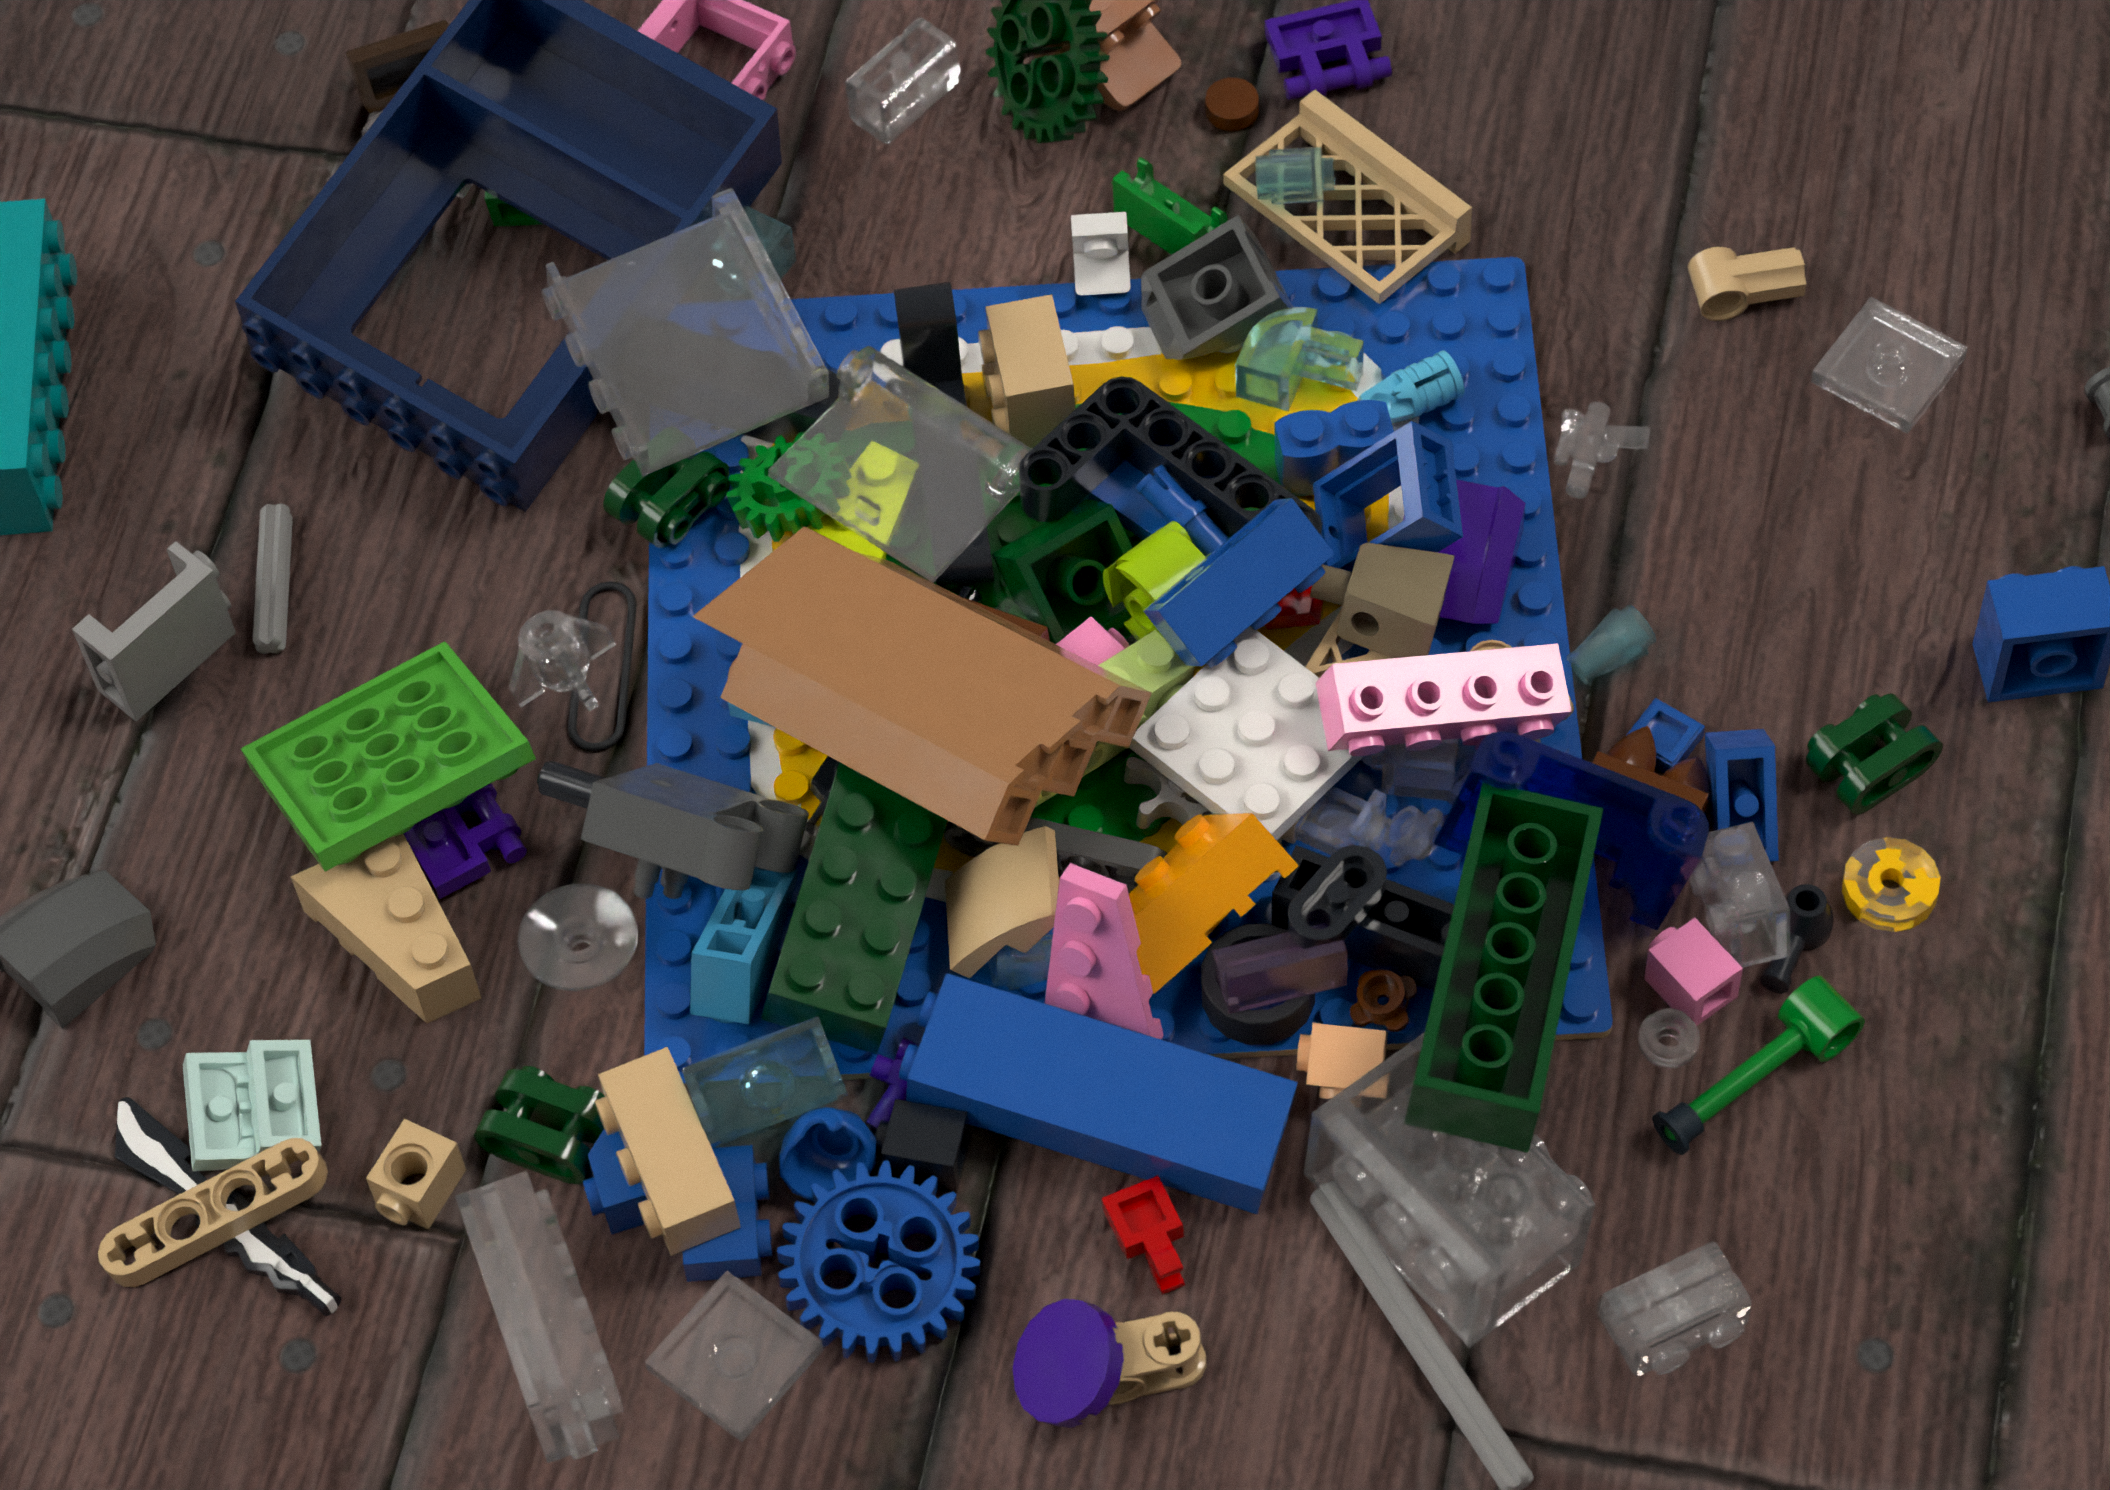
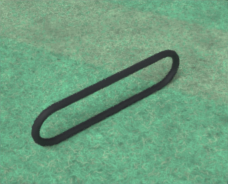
[568,581,637,752]

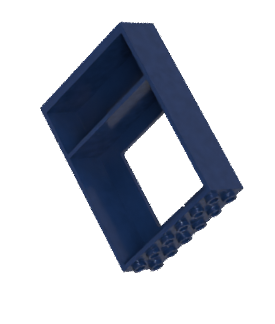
[235,0,782,512]

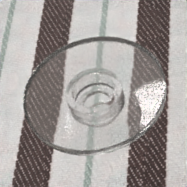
[518,883,638,991]

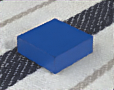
[1627,698,1705,773]

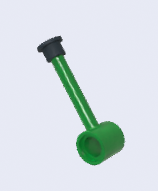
[1652,976,1865,1155]

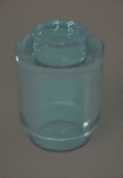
[1256,147,1335,205]

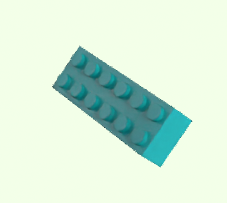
[0,199,77,535]

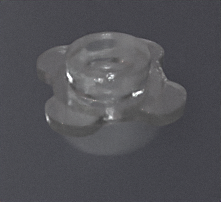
[1384,806,1443,867]

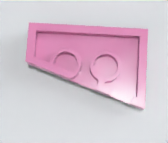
[1045,863,1164,1040]

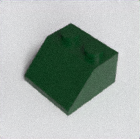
[991,499,1133,644]

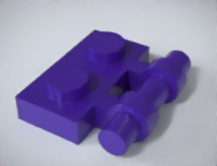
[1265,0,1392,100]
[404,783,527,899]

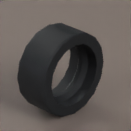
[1201,924,1315,1045]

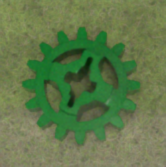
[726,432,852,542]

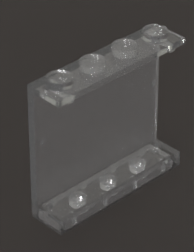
[542,188,829,476]

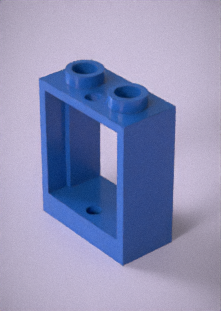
[1313,420,1463,572]

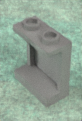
[72,541,236,722]

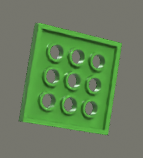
[240,641,536,872]

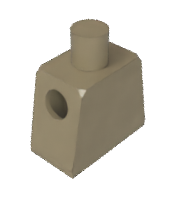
[1310,543,1455,658]

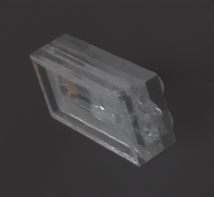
[455,1171,624,1463]

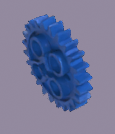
[777,1161,980,1363]

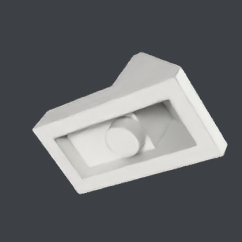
[1071,212,1131,296]

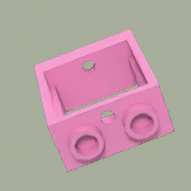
[638,0,796,101]

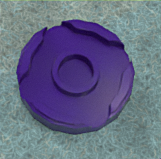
[1013,1299,1124,1428]

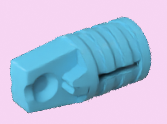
[1357,350,1465,424]

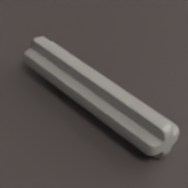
[253,503,293,654]

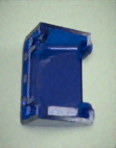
[1433,731,1709,931]

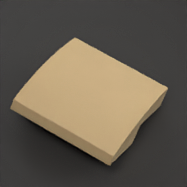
[945,826,1059,979]

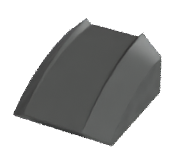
[1141,215,1296,360]
[0,870,156,1029]

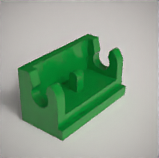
[1112,157,1227,255]

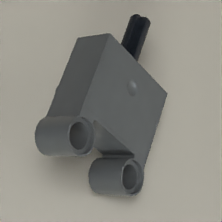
[537,761,809,899]

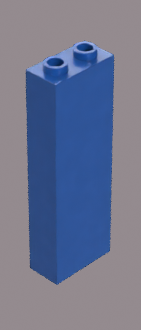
[899,973,1298,1214]

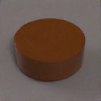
[1205,77,1259,131]

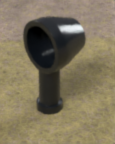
[1760,884,1834,994]

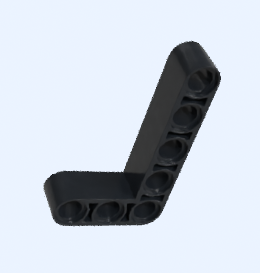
[894,282,994,589]
[1019,376,1322,538]

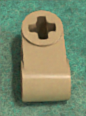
[1108,1312,1206,1405]

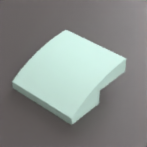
[183,1040,321,1171]

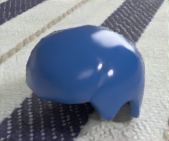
[779,1107,877,1203]

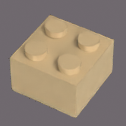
[978,295,1075,462]

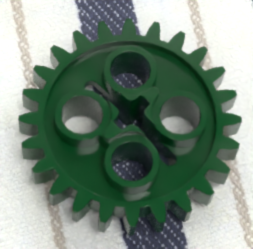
[986,0,1109,143]

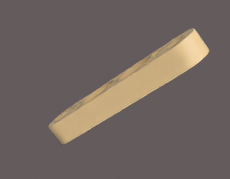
[98,1138,328,1287]

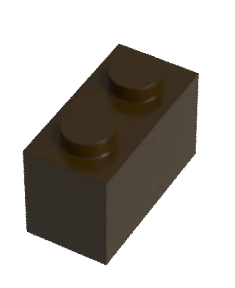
[345,20,449,114]

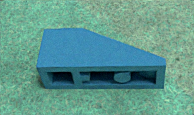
[690,866,798,1024]

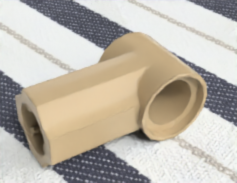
[1688,247,1806,321]

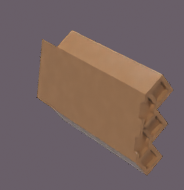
[692,526,1152,846]

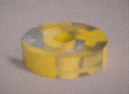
[1841,837,1940,932]

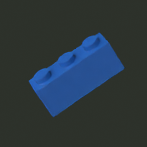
[1143,498,1335,668]

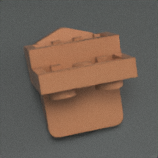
[1034,0,1181,111]

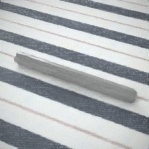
[1310,1181,1533,1490]

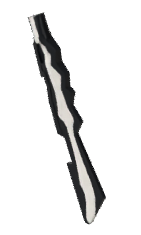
[115,1097,341,1316]

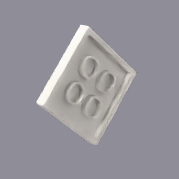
[1130,626,1364,840]

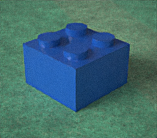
[1972,566,2110,703]

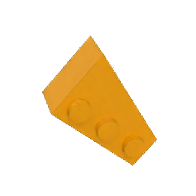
[1129,813,1299,994]

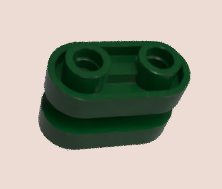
[603,428,730,548]
[1805,693,1943,815]
[473,1066,604,1184]

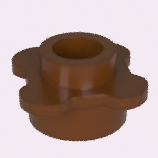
[1350,970,1417,1032]

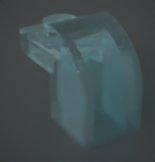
[1235,307,1364,411]

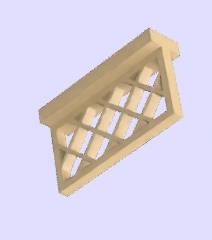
[1223,90,1472,304]

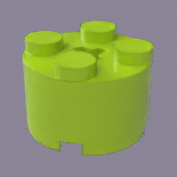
[1103,521,1210,641]

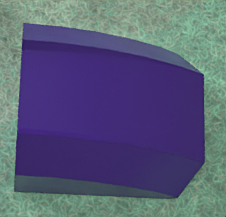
[1403,479,1526,624]

